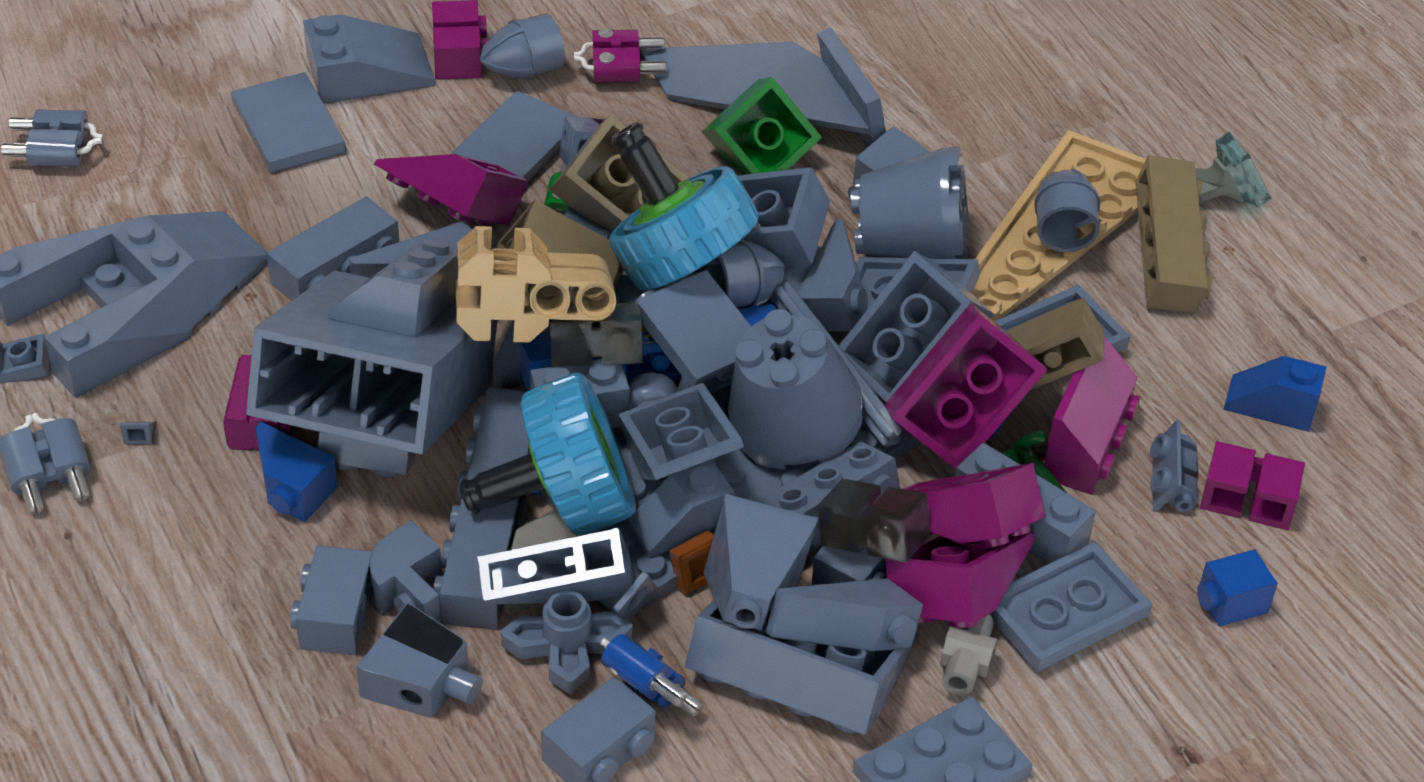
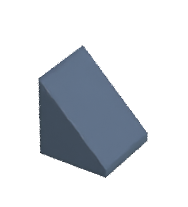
[120,421,156,444]

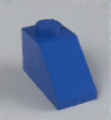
[1223,356,1327,432]
[255,422,338,522]

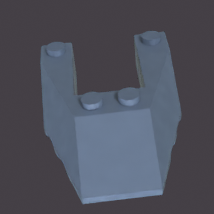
[0,211,268,398]

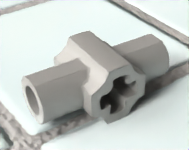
[940,614,997,696]

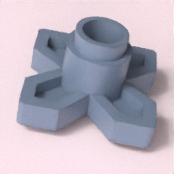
[501,590,633,694]

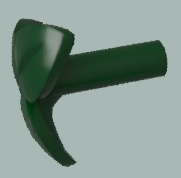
[1003,430,1067,493]

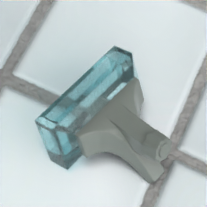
[1196,132,1272,208]

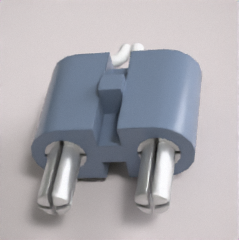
[1,109,103,168]
[0,413,91,514]

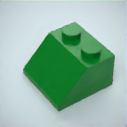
[701,77,822,175]

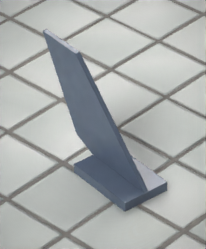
[639,28,886,147]

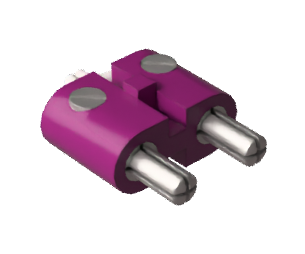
[574,28,667,83]

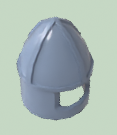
[480,13,565,80]
[1035,168,1100,252]
[693,240,786,308]

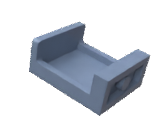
[627,270,751,393]

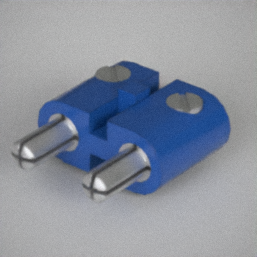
[600,634,703,717]

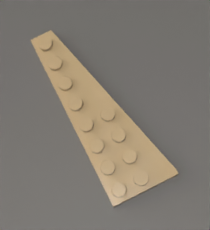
[972,130,1146,321]

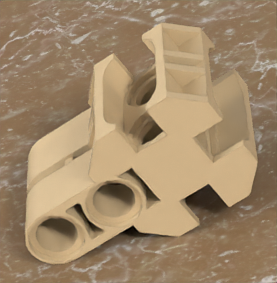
[455,226,617,343]

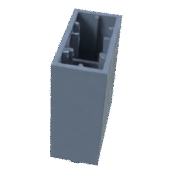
[246,270,498,455]

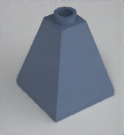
[704,494,818,631]

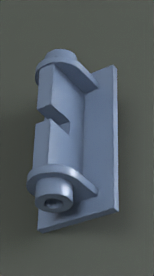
[1150,420,1198,512]

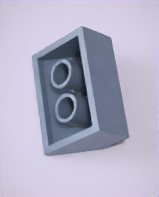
[328,239,458,338]

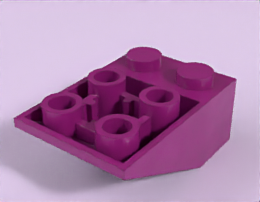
[374,154,529,227]

